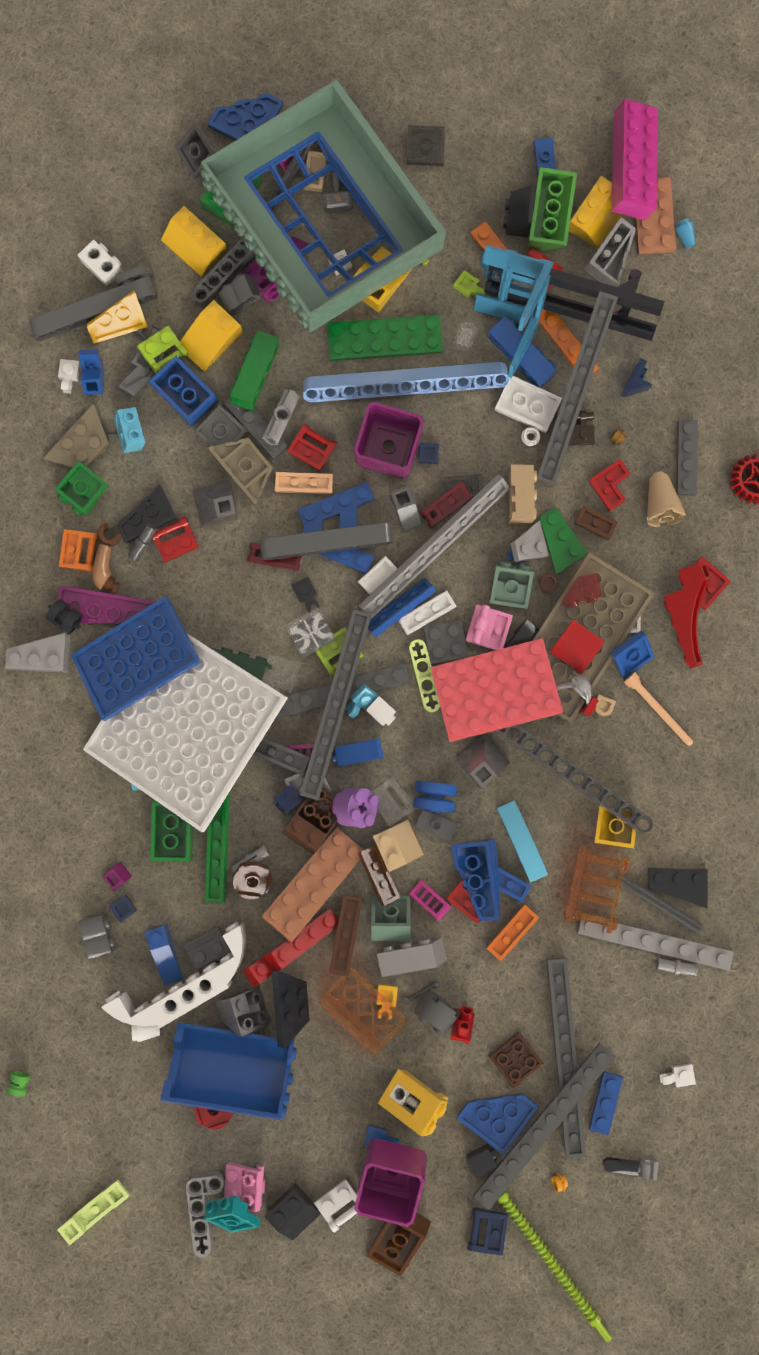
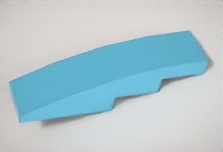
[497,800,548,883]

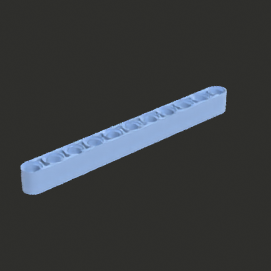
[303,362,509,402]

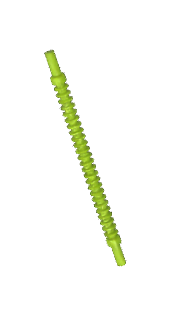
[498,1191,612,1342]

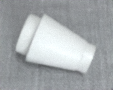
[131,1025,160,1042]

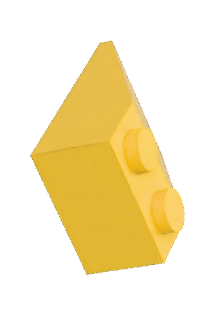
[180,300,243,372]

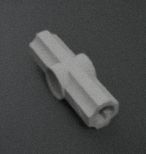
[262,389,300,445]

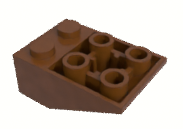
[282,786,338,854]

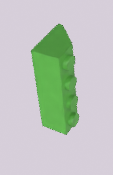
[527,167,577,251]

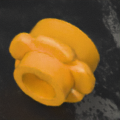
[551,1173,568,1193]

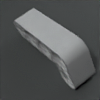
[186,1171,225,1257]

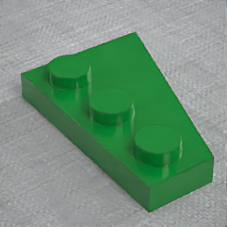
[539,507,588,575]

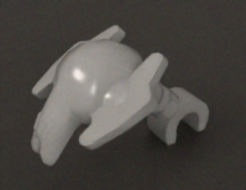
[556,671,592,704]

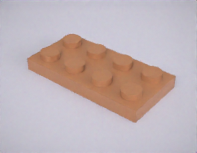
[635,177,676,254]

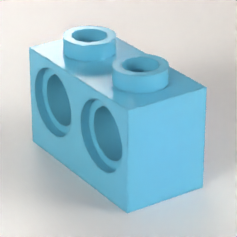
[114,407,145,454]

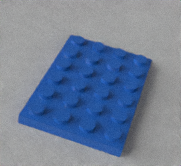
[71,596,201,721]

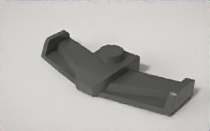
[116,323,165,397]

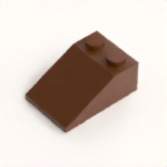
[367,1213,431,1276]

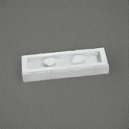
[399,590,457,636]

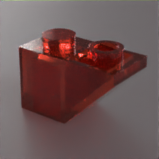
[561,573,602,607]

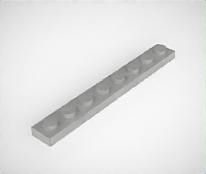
[577,914,734,971]

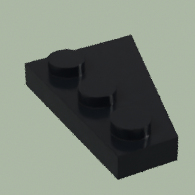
[117,484,177,544]
[648,868,708,909]

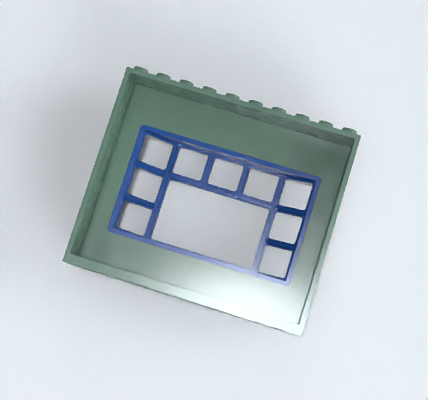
[200,79,446,333]

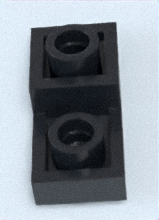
[503,618,539,648]

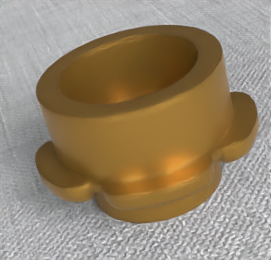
[609,428,627,445]

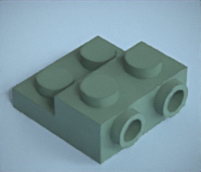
[490,561,534,609]

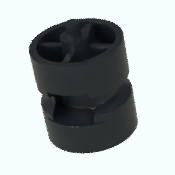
[46,599,83,635]

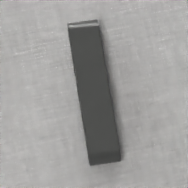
[192,237,256,308]

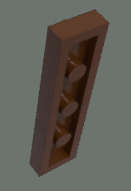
[329,895,363,976]

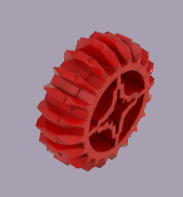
[729,454,759,505]

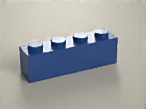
[487,316,557,388]

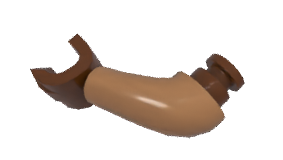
[92,523,122,594]

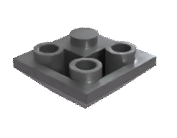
[193,481,238,526]
[456,734,510,788]
[216,986,270,1037]

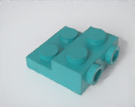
[203,1196,260,1233]

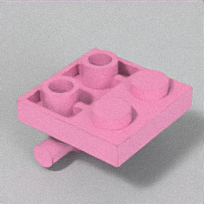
[465,604,513,650]
[224,1163,265,1212]

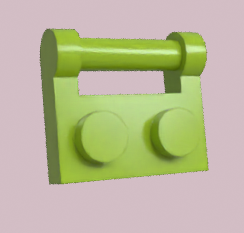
[137,326,188,374]
[315,627,363,677]

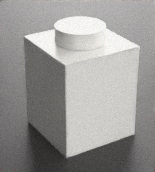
[366,696,396,726]

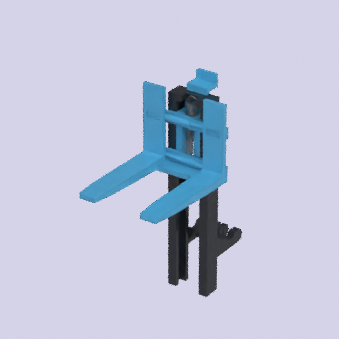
[474,245,665,378]

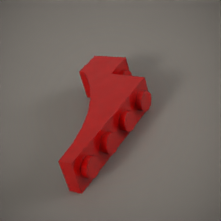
[664,561,712,669]
[242,908,339,987]

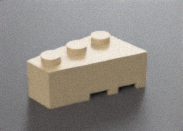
[508,464,537,525]

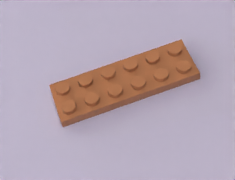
[262,827,363,943]

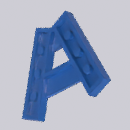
[297,481,375,574]

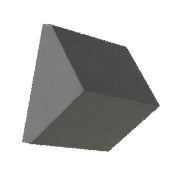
[175,122,216,178]

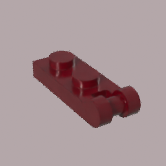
[420,482,473,529]
[247,542,302,571]

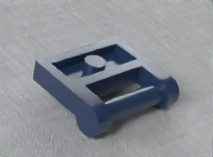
[467,1207,508,1256]

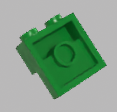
[54,461,109,516]

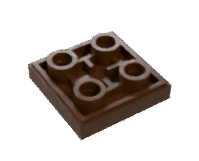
[489,1031,544,1088]

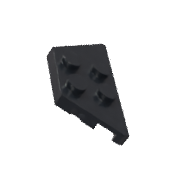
[272,970,310,1048]

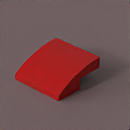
[550,619,605,674]

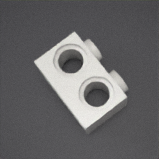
[78,240,123,287]

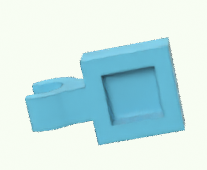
[345,684,378,719]

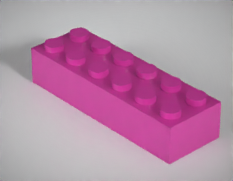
[612,99,658,220]

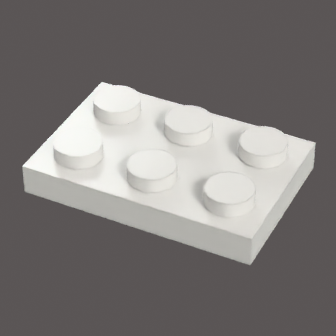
[495,376,562,434]

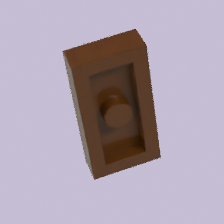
[574,506,618,540]

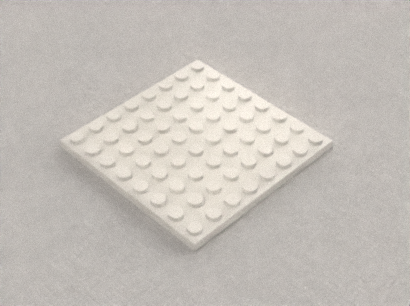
[83,634,288,832]

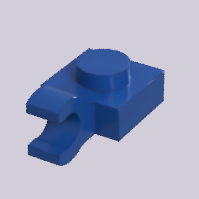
[364,1124,399,1146]

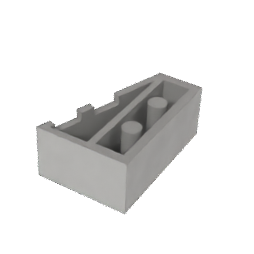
[5,633,70,673]
[377,937,447,977]

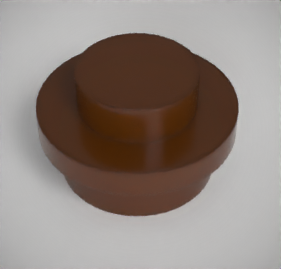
[538,573,558,593]

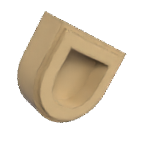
[595,694,616,716]

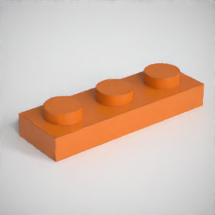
[486,904,539,961]

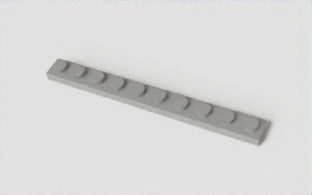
[359,474,510,619]

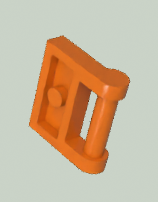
[58,529,99,572]

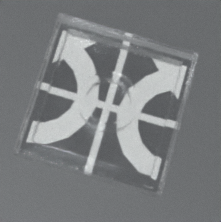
[285,608,336,658]

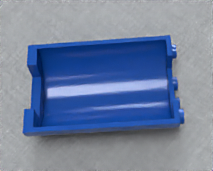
[160,1023,297,1120]

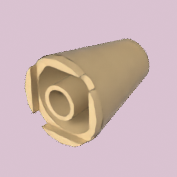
[647,472,685,527]

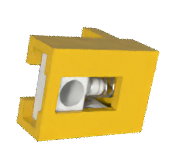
[378,1069,448,1136]

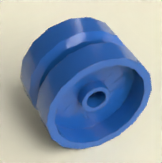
[413,780,458,813]

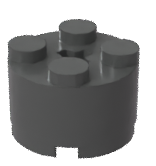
[414,990,460,1036]

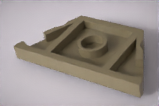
[44,404,110,468]
[208,438,273,505]

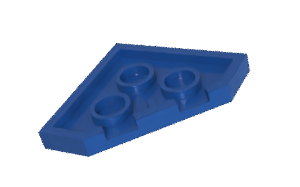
[208,93,284,141]
[456,1093,539,1155]

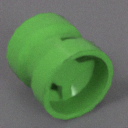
[6,1071,30,1097]

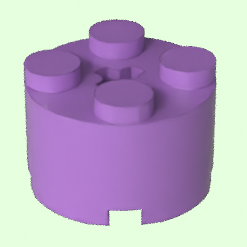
[333,787,379,828]

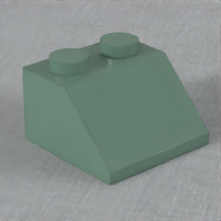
[371,896,411,941]

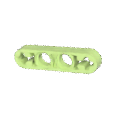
[409,639,440,712]

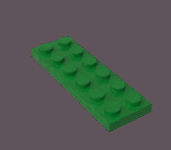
[328,315,443,361]

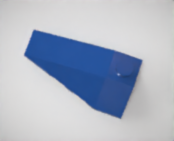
[451,839,500,921]

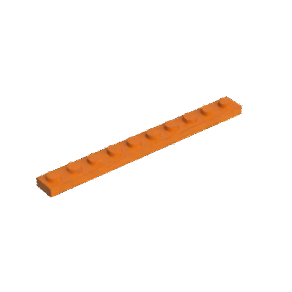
[470,221,599,373]

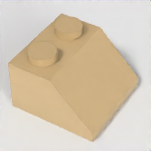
[373,820,424,872]

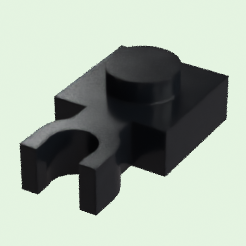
[291,577,320,613]

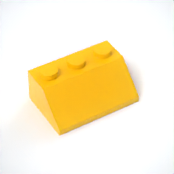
[569,176,622,249]
[161,206,227,277]

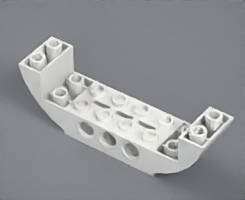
[102,922,246,1028]

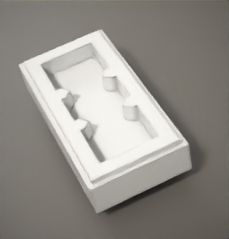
[358,556,397,595]

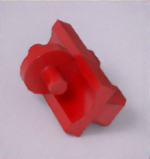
[450,1006,475,1045]

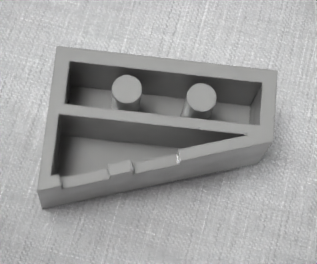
[583,217,636,287]

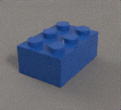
[149,356,218,427]

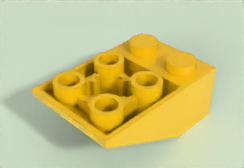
[353,247,412,313]

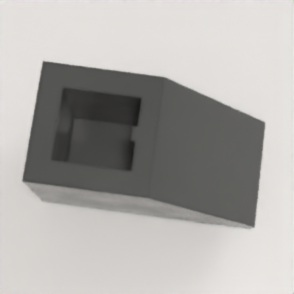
[390,486,422,532]

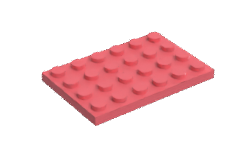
[430,638,563,742]

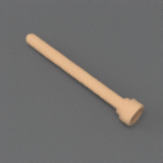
[624,672,693,746]

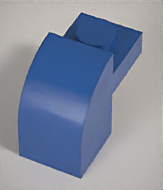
[78,349,104,395]

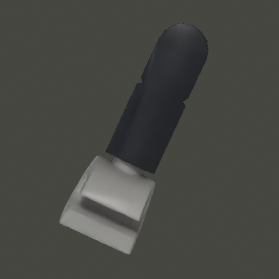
[603,1157,659,1180]

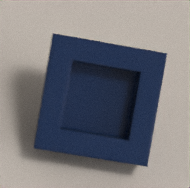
[419,443,439,464]
[109,895,137,922]

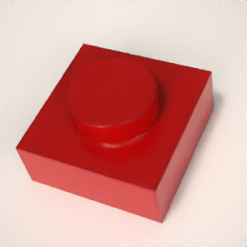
[578,696,599,717]

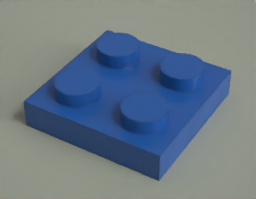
[610,630,654,679]

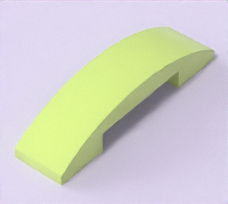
[57,1180,130,1246]

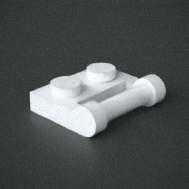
[314,1178,357,1233]

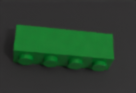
[229,330,279,411]

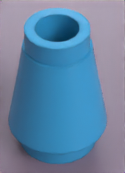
[675,218,696,249]

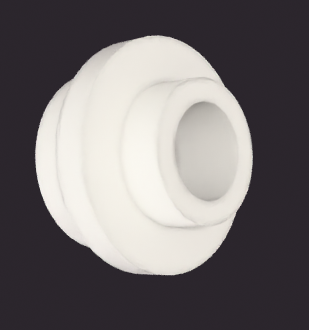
[521,427,540,446]

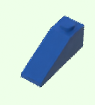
[145,924,183,985]

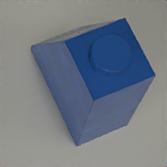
[332,738,384,767]

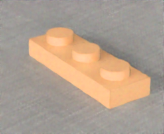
[275,472,333,494]

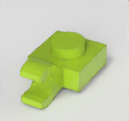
[453,270,486,298]

